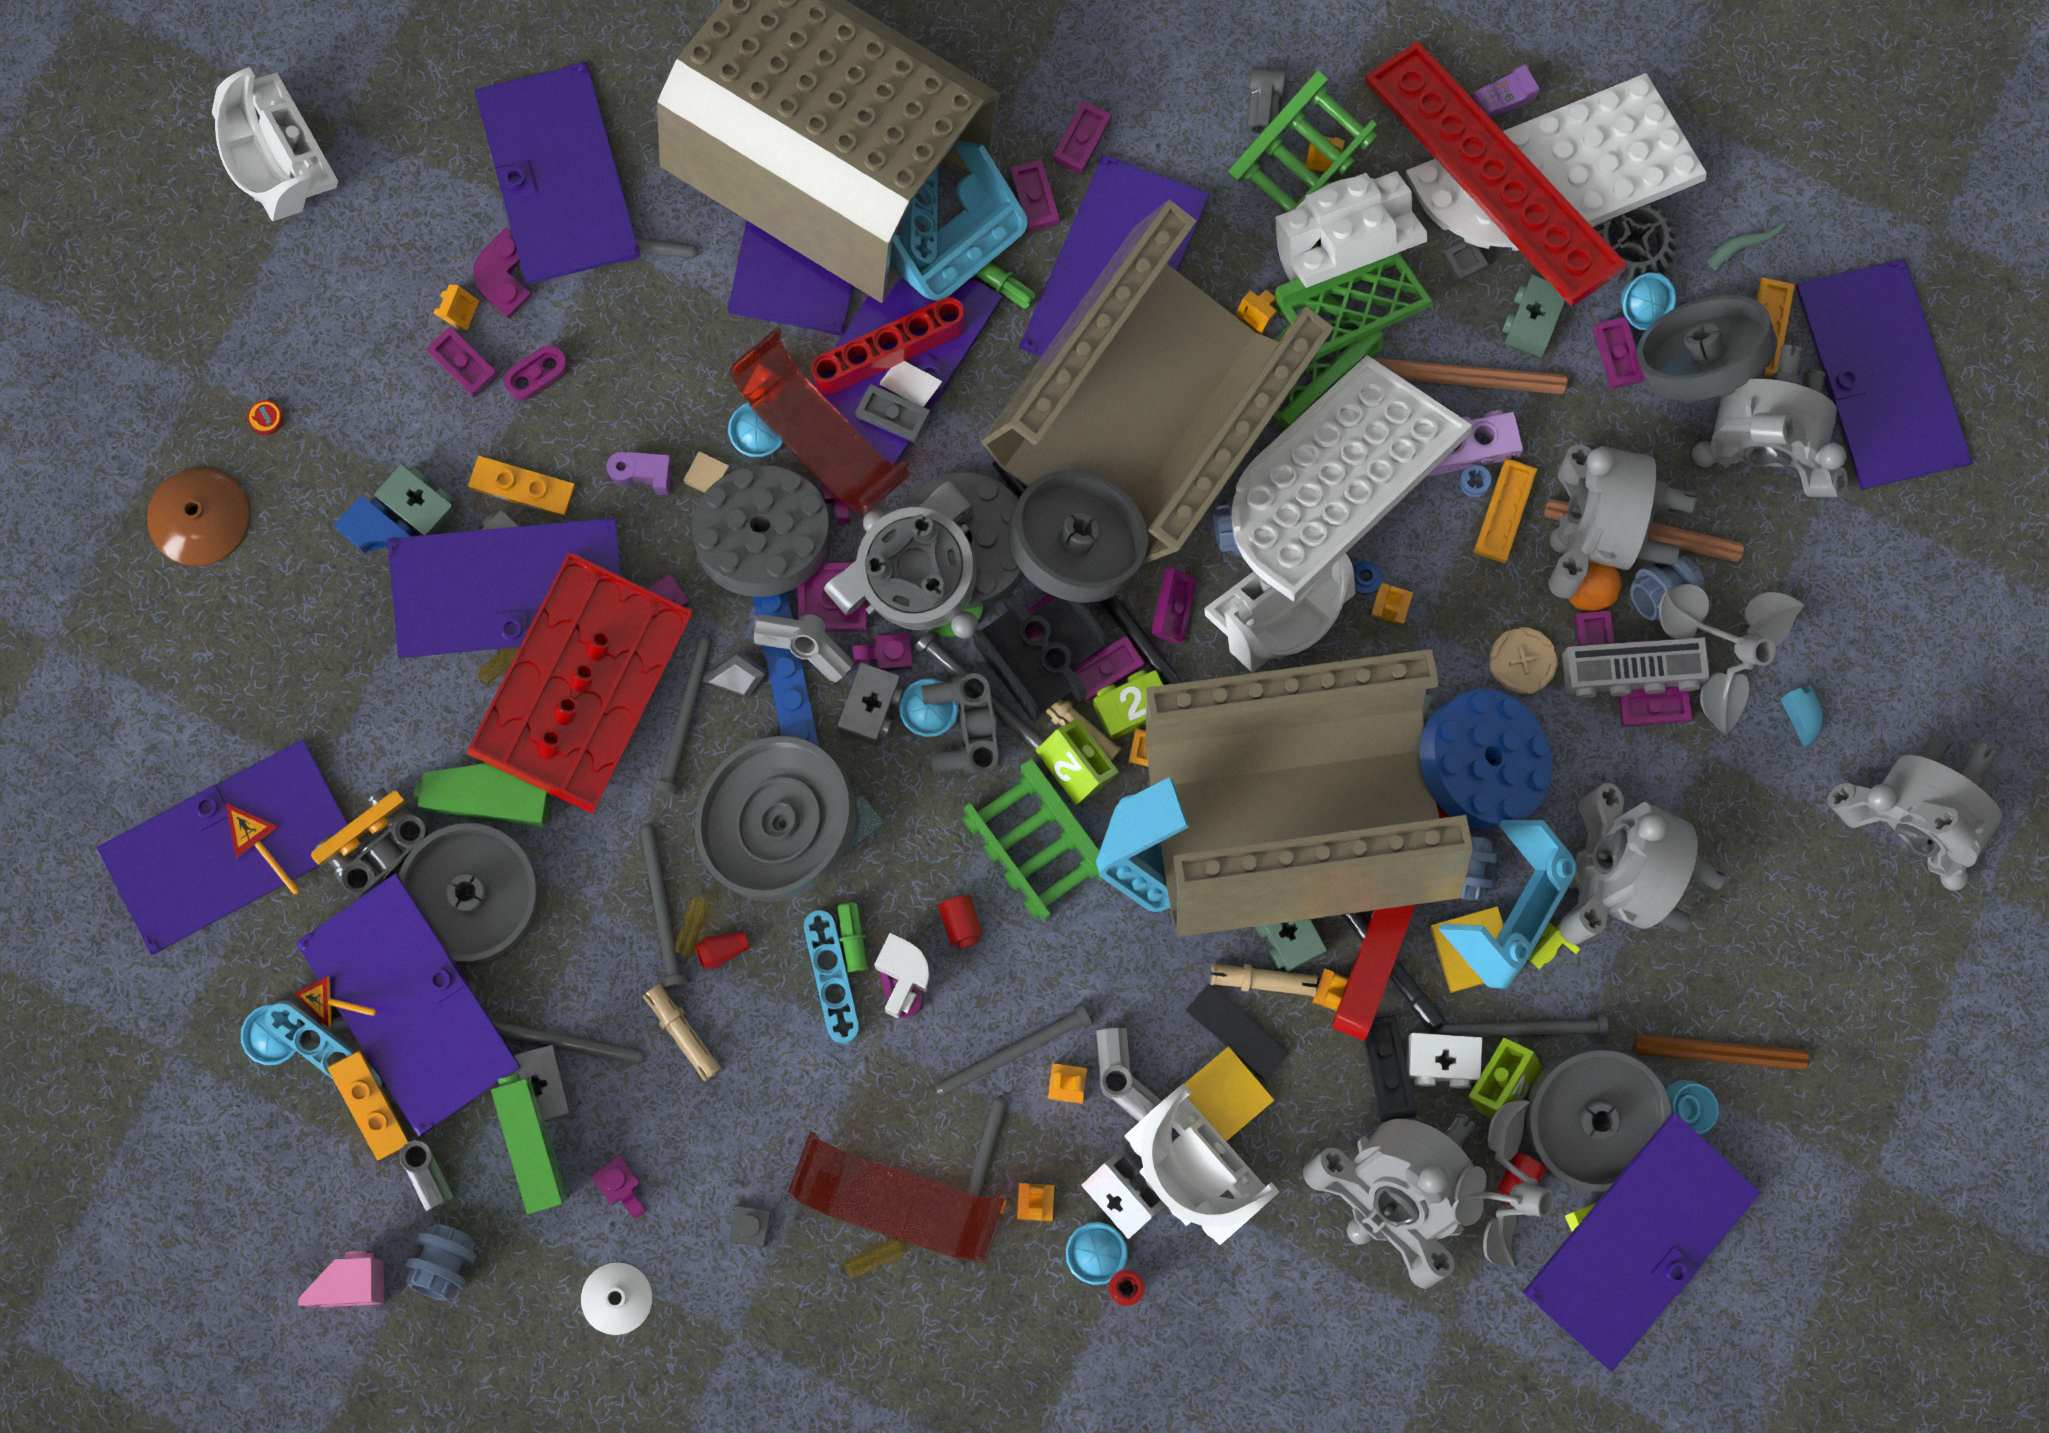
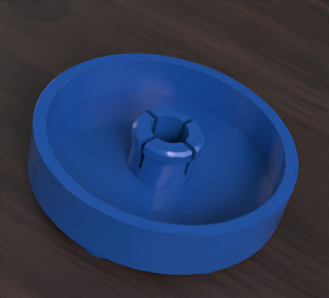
[1419,689,1552,830]

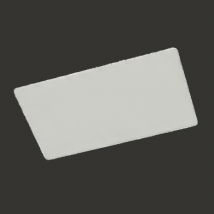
[880,361,942,407]

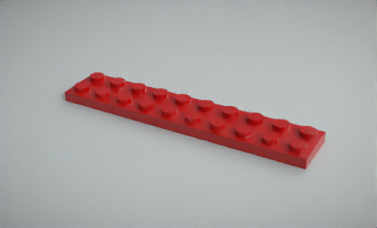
[1365,41,1626,307]

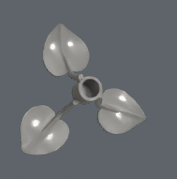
[1659,584,1804,734]
[1452,1100,1554,1268]

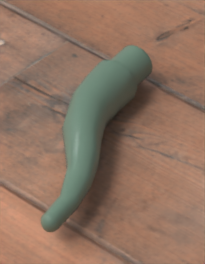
[1707,222,1787,270]

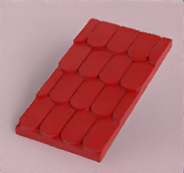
[467,552,693,814]

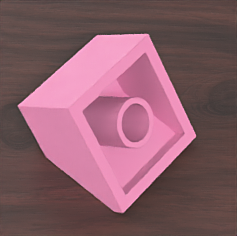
[298,1251,384,1308]

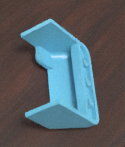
[889,141,1027,301]
[1096,777,1189,912]
[1439,820,1576,989]

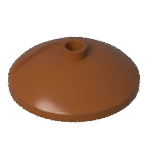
[147,467,250,566]

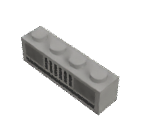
[1562,637,1710,699]

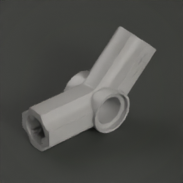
[754,614,854,682]
[1096,1028,1162,1122]

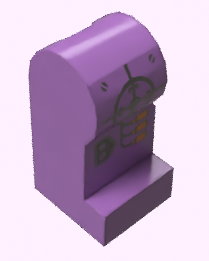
[1471,64,1539,119]
[606,452,673,496]

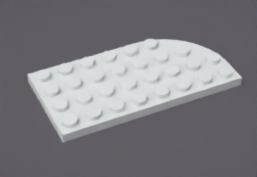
[1406,73,1707,251]
[1232,355,1472,602]

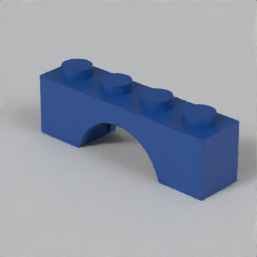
[334,495,414,554]

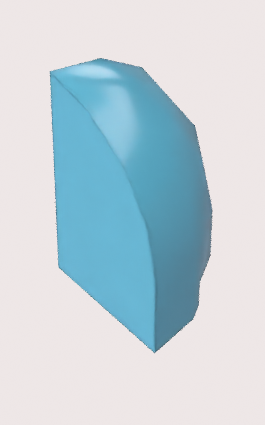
[1780,685,1824,748]

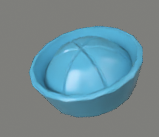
[1620,272,1677,330]
[728,401,787,457]
[899,678,959,737]
[241,1004,302,1065]
[1666,1080,1719,1137]
[1066,1222,1128,1285]

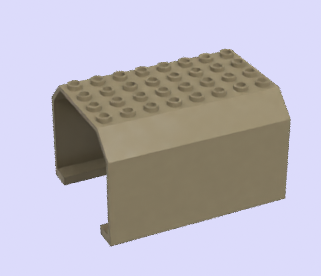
[657,0,1000,303]
[981,199,1334,564]
[1146,649,1473,937]

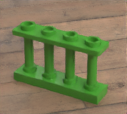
[1228,70,1378,212]
[962,759,1104,923]

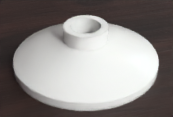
[581,1262,652,1335]

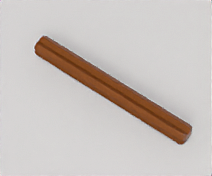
[1634,1034,1809,1070]

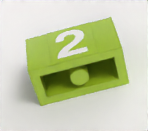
[1093,670,1163,741]
[1035,718,1119,805]
[1468,1038,1542,1119]

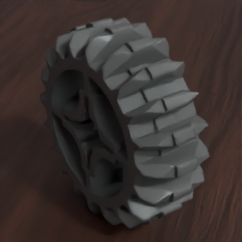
[1592,202,1679,285]

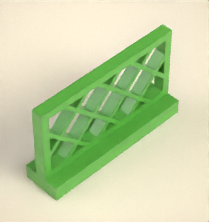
[1274,253,1432,360]
[1272,295,1383,431]

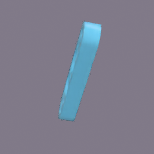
[903,168,938,271]
[804,910,859,1044]
[265,1001,383,1088]

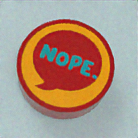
[247,400,283,436]

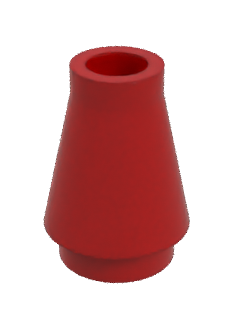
[695,930,749,970]
[1109,1270,1145,1306]

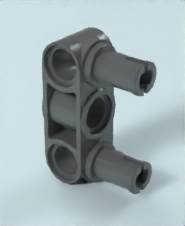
[921,673,998,774]
[316,788,428,897]

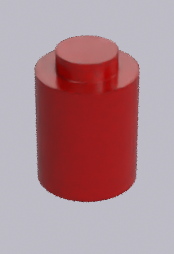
[937,895,983,950]
[1496,1152,1547,1208]

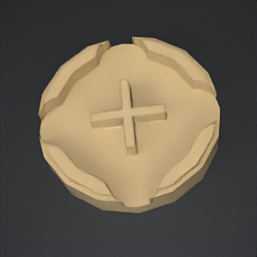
[1489,627,1558,695]

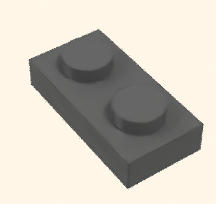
[855,384,932,444]

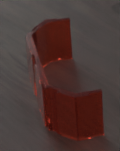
[729,327,910,516]
[788,1131,1007,1264]

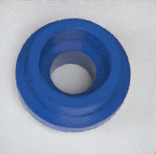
[1353,561,1383,595]

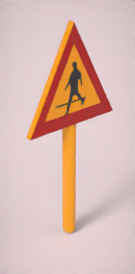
[225,803,299,894]
[294,976,376,1028]

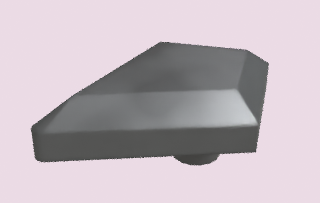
[701,652,767,698]

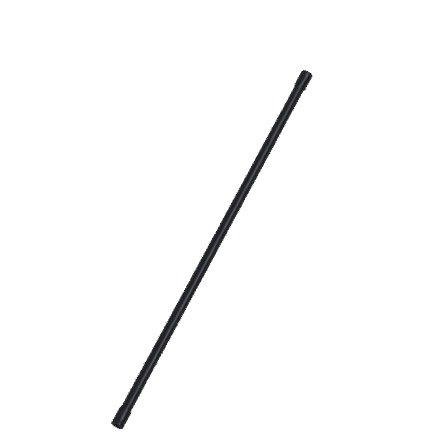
[992,461,1445,1031]

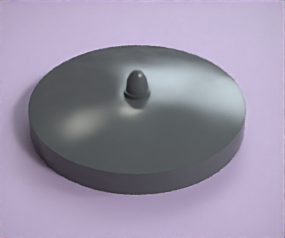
[695,736,856,902]

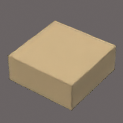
[683,451,730,493]

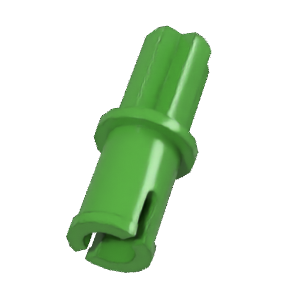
[974,262,1037,309]
[838,902,869,973]

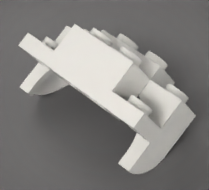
[212,67,338,221]
[1275,171,1427,288]
[1204,553,1355,673]
[1125,1083,1279,1245]

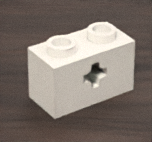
[1406,1033,1482,1089]

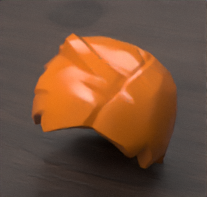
[1568,562,1622,612]

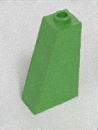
[414,763,551,828]
[491,1073,568,1215]

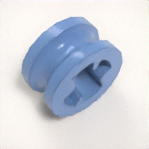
[1459,465,1491,497]

